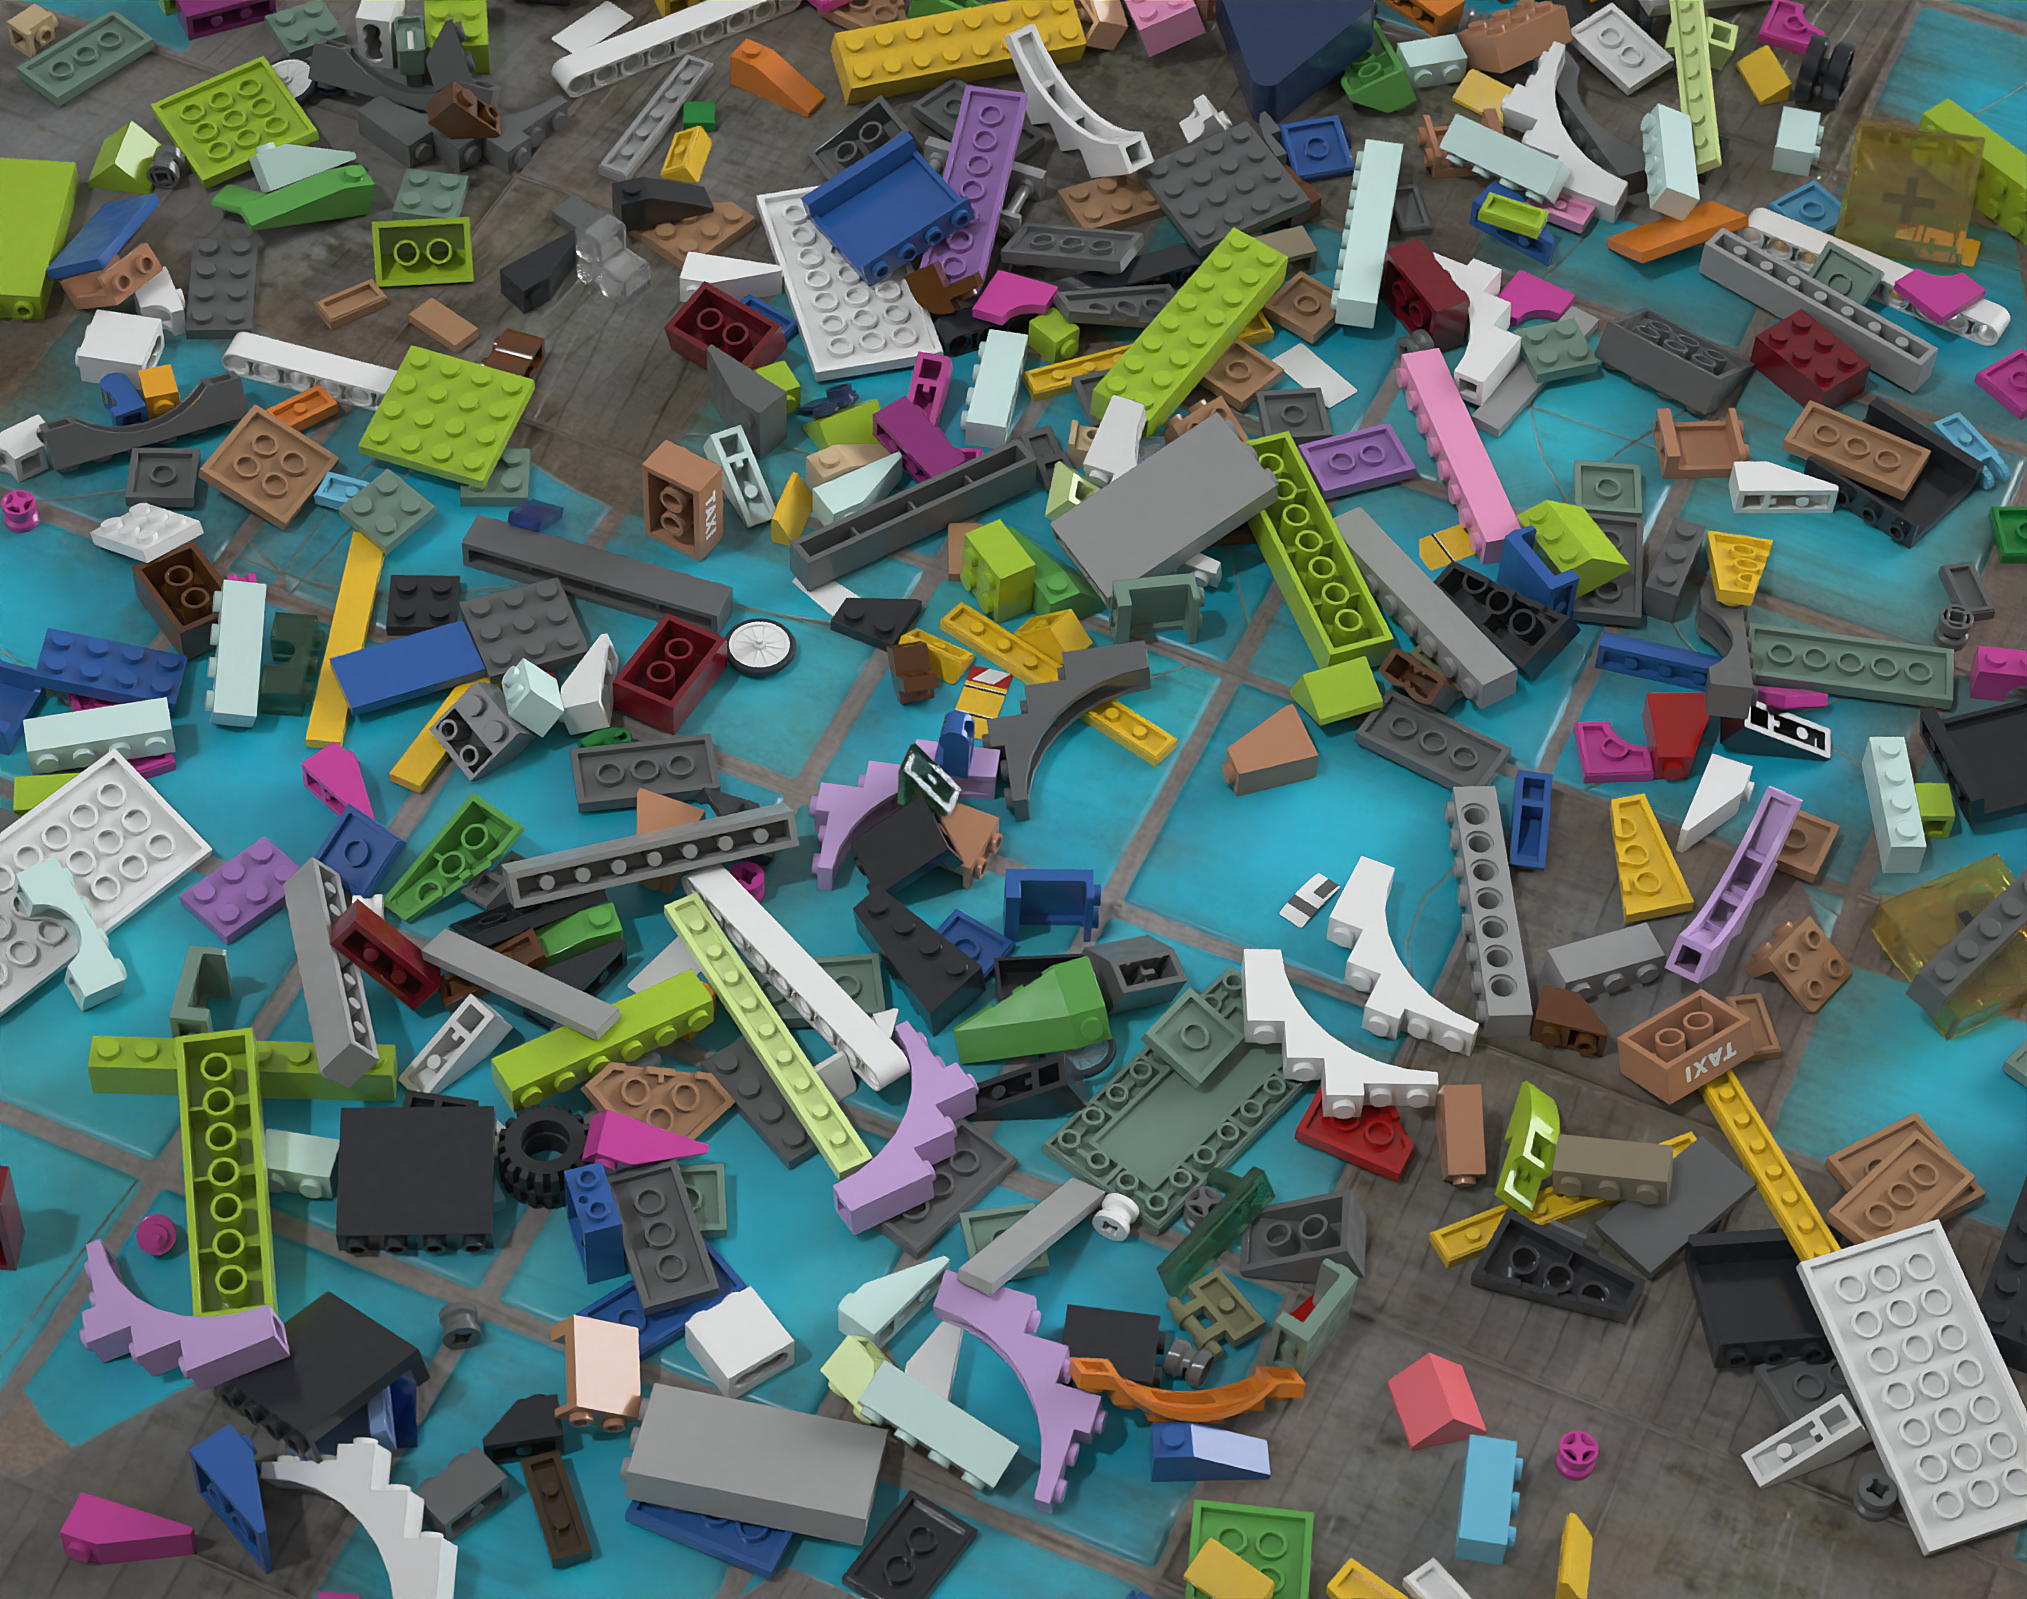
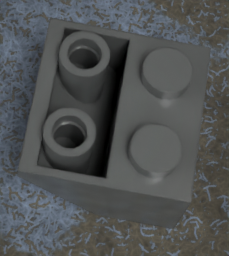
[426,16,476,91]
[429,681,538,781]
[1082,935,1187,1015]

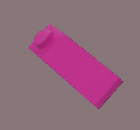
[907,351,954,427]
[301,741,375,820]
[582,1110,710,1174]
[60,1492,198,1565]

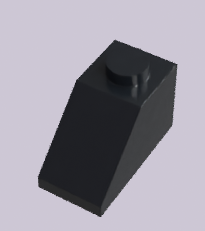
[482,1394,565,1465]

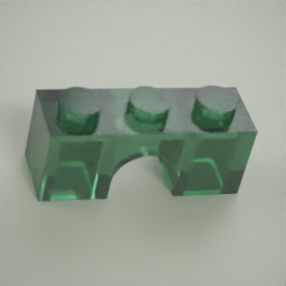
[258,612,325,717]

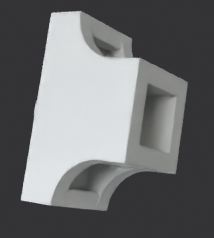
[1179,94,1233,145]
[133,266,186,336]
[0,414,48,482]

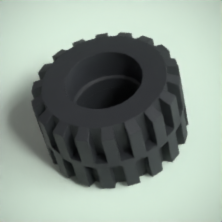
[497,1103,591,1208]

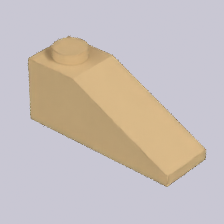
[806,444,906,492]

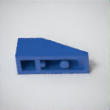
[1469,181,1555,266]
[1148,1422,1270,1482]

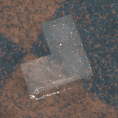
[575,209,651,307]

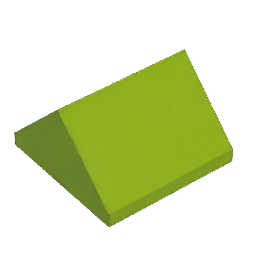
[87,120,162,195]
[803,399,881,451]
[1290,656,1383,726]

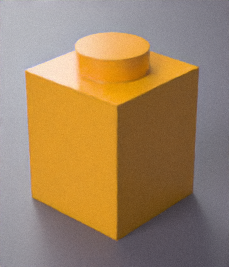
[138,364,180,420]

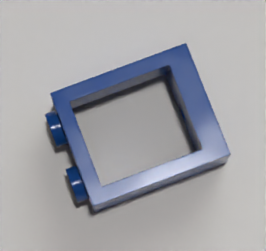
[564,1162,625,1285]

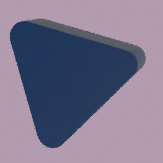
[1215,0,1375,124]

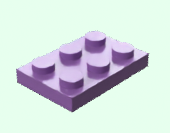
[1298,423,1416,500]
[179,836,300,946]

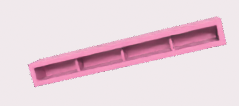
[1396,348,1521,565]

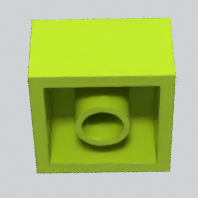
[960,519,1036,624]

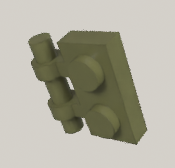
[1165,1268,1266,1362]

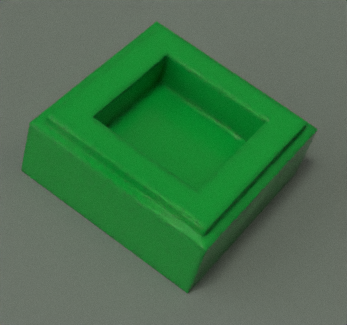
[683,102,715,131]

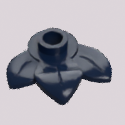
[797,383,859,419]

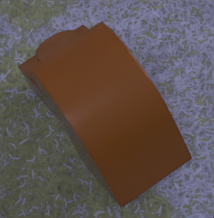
[904,260,984,314]
[887,641,939,704]

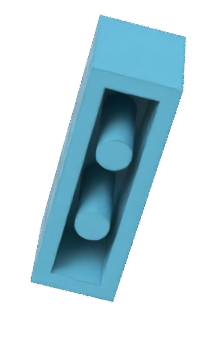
[1454,1434,1523,1565]

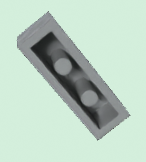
[1543,922,1665,1000]

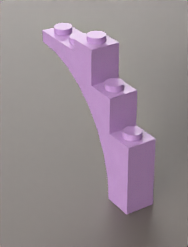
[809,739,1000,891]
[1665,786,1803,983]
[833,1021,979,1236]
[80,1239,290,1391]
[933,1270,1108,1514]

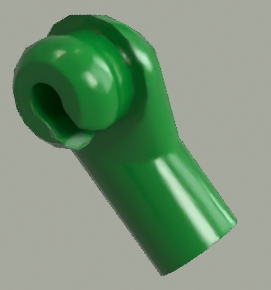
[578,726,632,748]

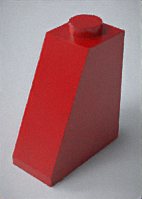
[1642,692,1712,780]

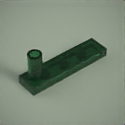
[1156,1166,1276,1299]

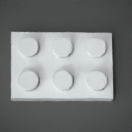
[1570,3,1674,96]
[90,503,204,563]

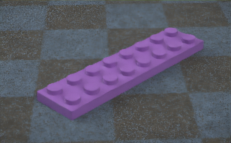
[919,85,1028,302]

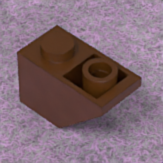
[428,81,501,139]
[1530,985,1609,1057]

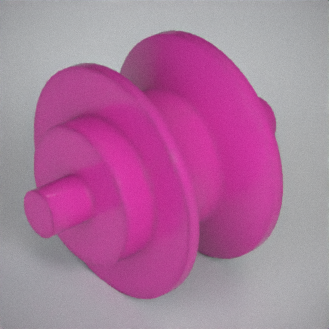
[136,1214,176,1255]

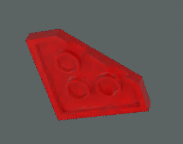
[1294,1086,1414,1182]

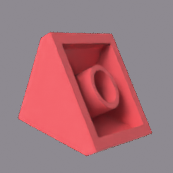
[1387,1353,1487,1451]

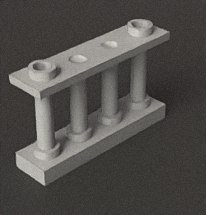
[924,136,1046,240]

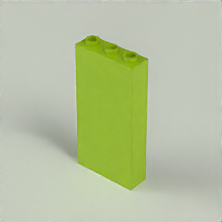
[0,158,80,320]

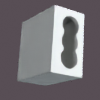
[356,0,406,69]
[75,309,165,390]
[685,1286,794,1399]

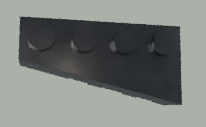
[1433,561,1581,681]
[853,886,986,1037]
[1471,1209,1646,1325]

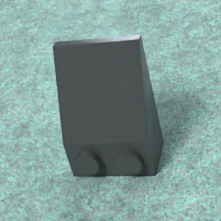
[807,95,924,180]
[707,344,787,460]
[1240,1189,1367,1283]

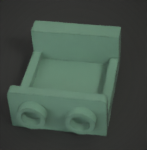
[1109,573,1205,645]
[169,946,233,1038]
[1266,1258,1358,1378]

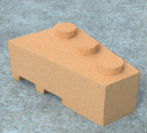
[1074,0,1128,51]

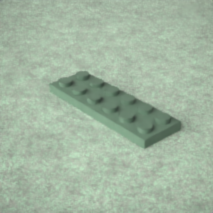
[1749,623,1954,709]

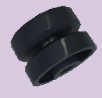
[1793,34,1856,111]

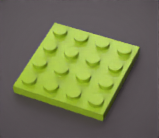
[150,56,319,189]
[358,345,535,489]

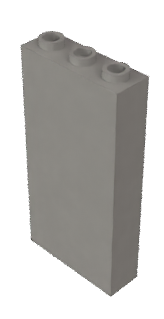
[1050,412,1279,611]
[620,1383,888,1546]

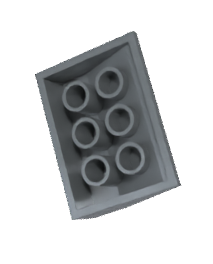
[1594,307,1756,415]

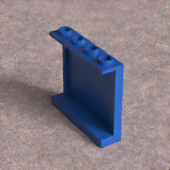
[801,131,975,286]

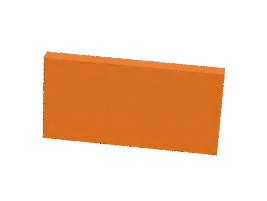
[1607,201,1749,264]

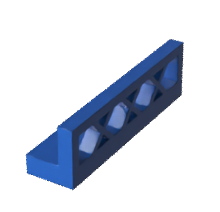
[1595,631,1723,692]

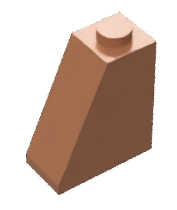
[1221,704,1318,797]
[637,788,706,894]
[1433,1084,1486,1187]

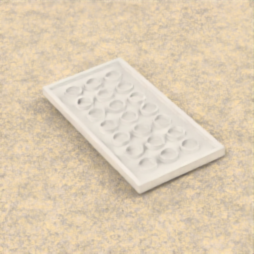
[757,186,943,382]
[0,748,212,1017]
[1796,1219,2027,1556]

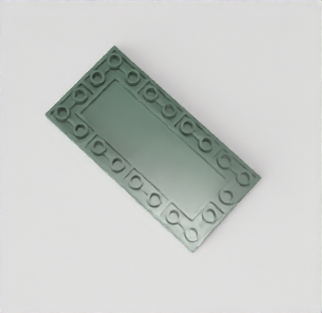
[1042,966,1345,1236]

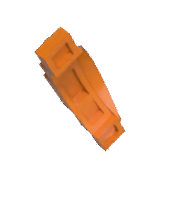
[1069,1357,1306,1426]

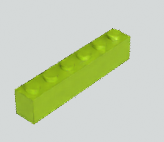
[491,968,714,1113]

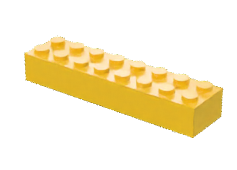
[830,0,1087,105]

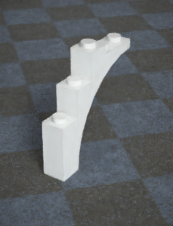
[1004,24,1154,178]
[1500,41,1628,224]
[1433,252,1521,406]
[1083,395,1222,588]
[1326,856,1479,1056]
[1241,949,1439,1119]
[260,1437,458,1599]

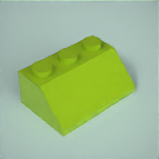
[372,217,474,287]
[1517,500,1631,599]

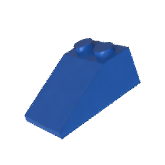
[189,1424,273,1575]

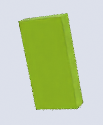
[1477,192,1549,239]

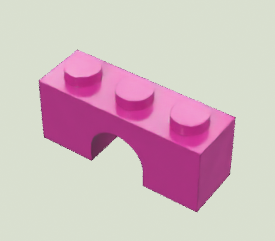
[1969,645,2027,702]

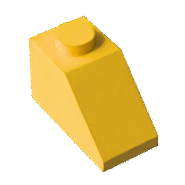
[1013,609,1093,664]

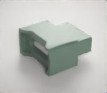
[395,15,427,87]

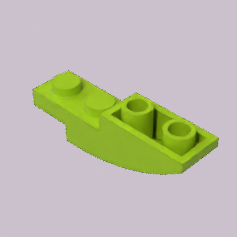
[1494,1080,1560,1215]

